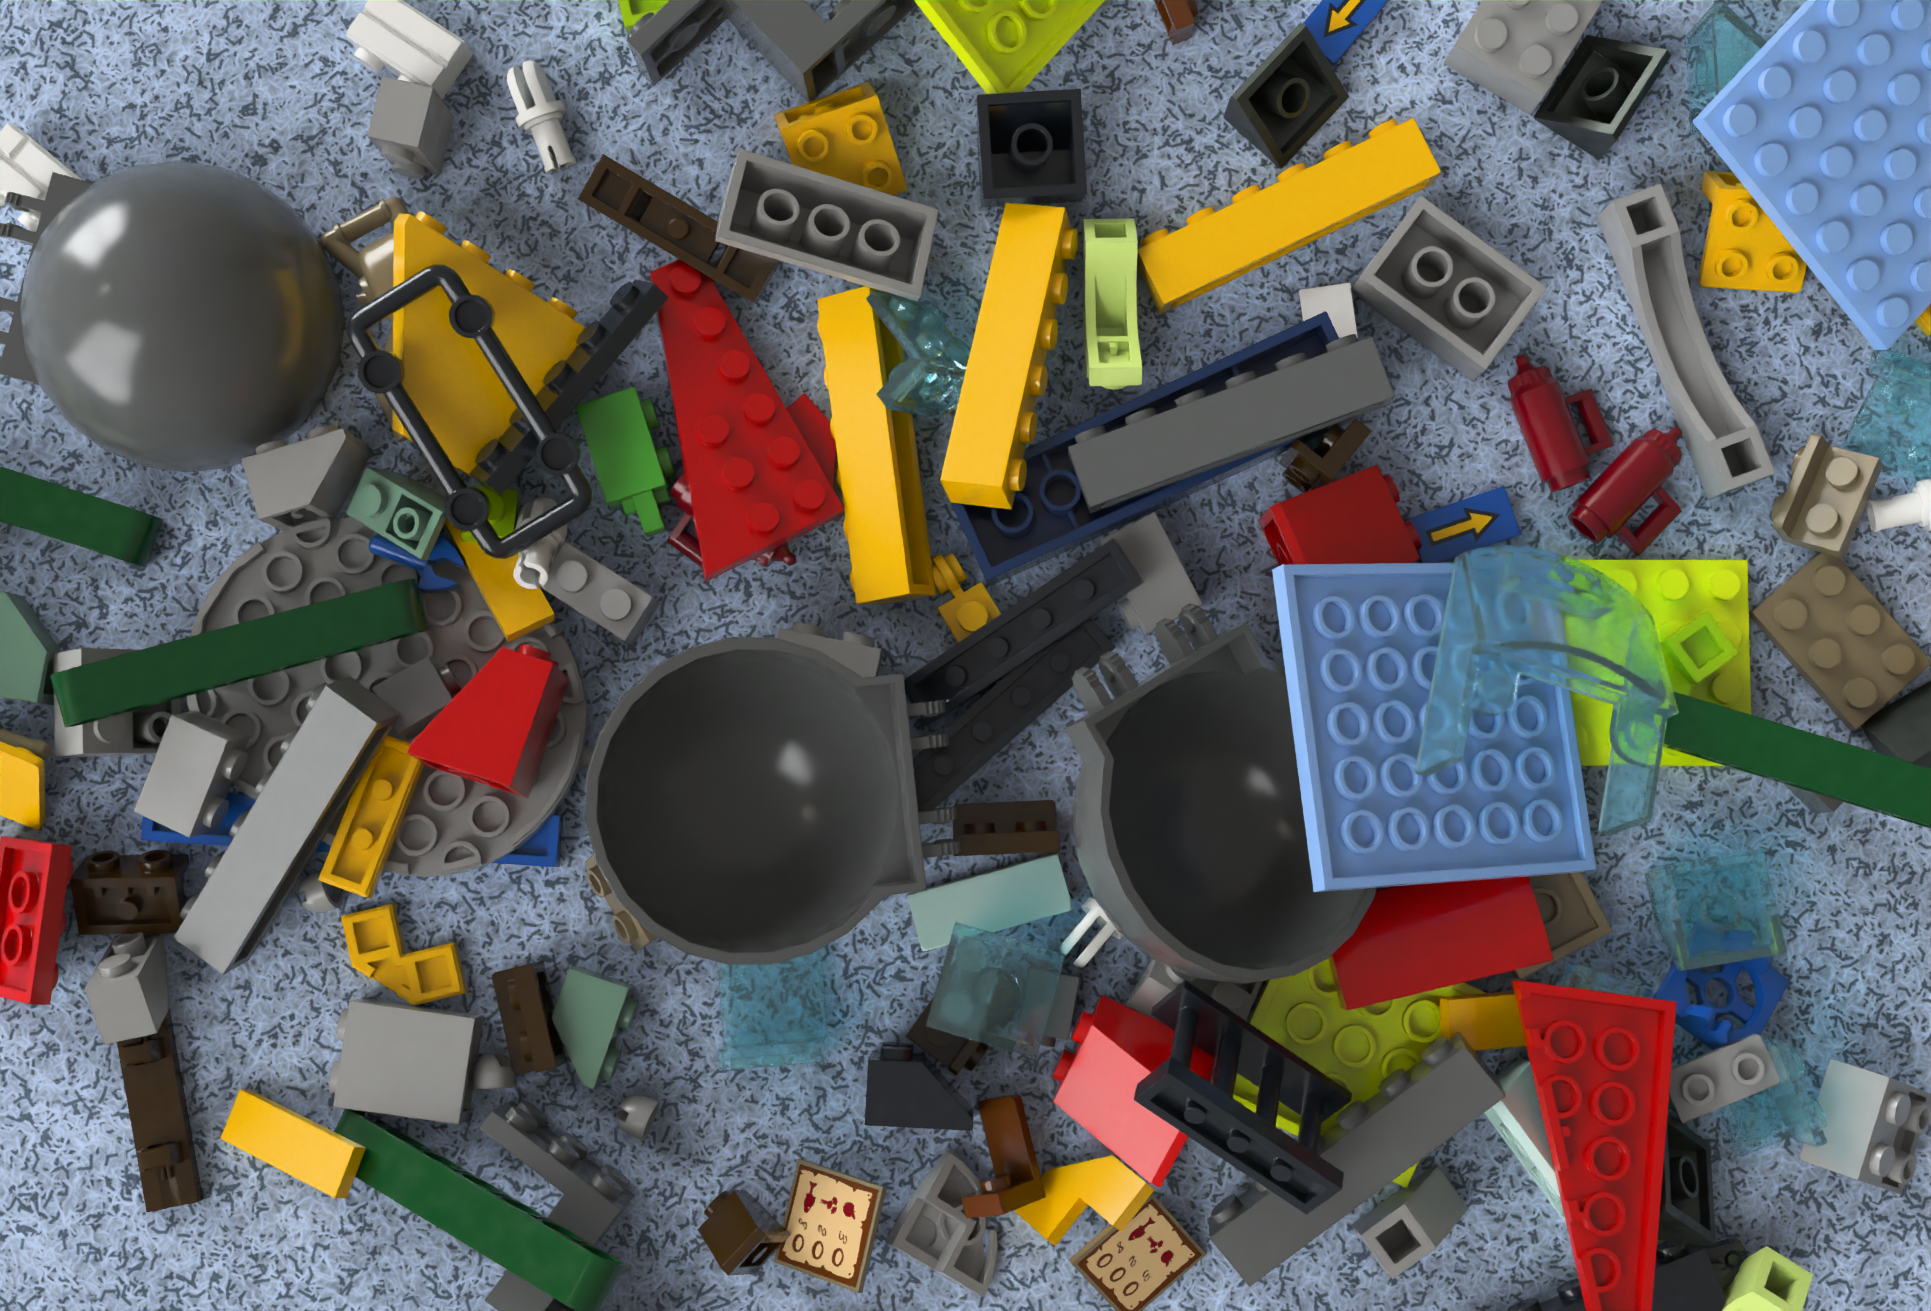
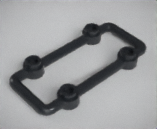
[347,264,592,559]

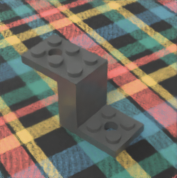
[627,0,917,102]
[479,1100,635,1311]

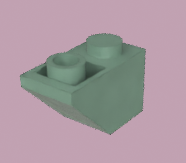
[346,467,447,560]
[0,591,62,705]
[551,966,639,1090]

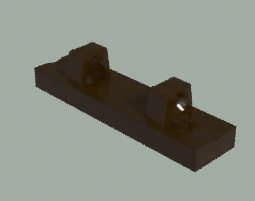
[578,154,781,304]
[117,1002,203,1212]

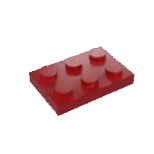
[0,836,73,1005]

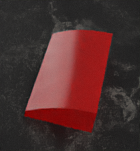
[1328,876,1554,1010]

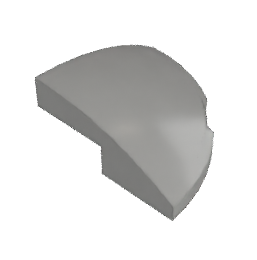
[885,1151,997,1297]

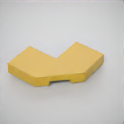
[341,903,468,1005]
[1015,1155,1155,1246]

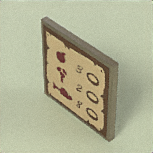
[774,1159,887,1293]
[1069,1193,1206,1311]

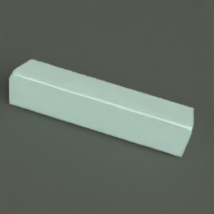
[907,852,1073,951]

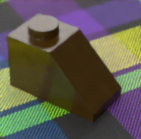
[698,1190,791,1276]

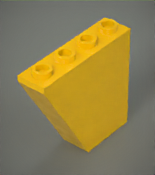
[392,211,586,479]

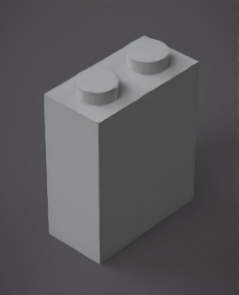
[329,998,484,1124]

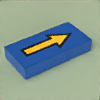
[1303,0,1390,69]
[1405,486,1521,563]

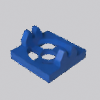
[1653,919,1790,1050]

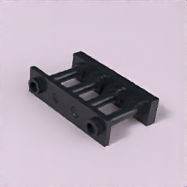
[1134,980,1352,1215]

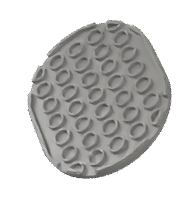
[187,517,588,877]

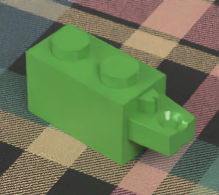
[576,387,676,537]

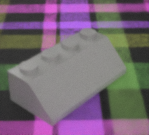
[715,149,939,301]

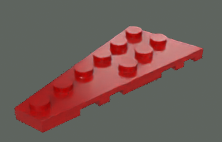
[650,259,844,582]
[1512,980,1677,1311]

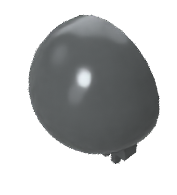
[0,161,345,472]
[1064,603,1377,984]
[585,637,961,965]

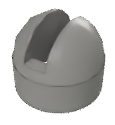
[297,870,343,914]
[472,1053,515,1090]
[616,1095,660,1141]

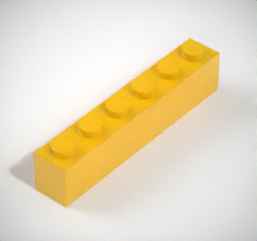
[1137,118,1441,315]
[940,203,1078,510]
[817,286,936,605]

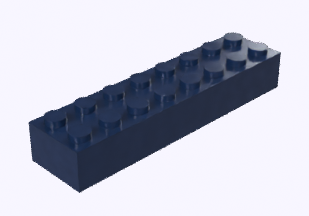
[945,311,1365,587]

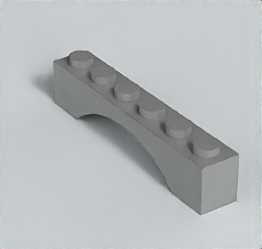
[1597,183,1775,500]

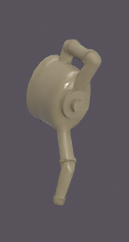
[320,197,427,442]

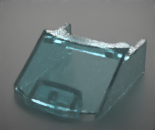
[1415,545,1679,835]

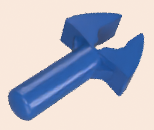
[369,534,468,594]

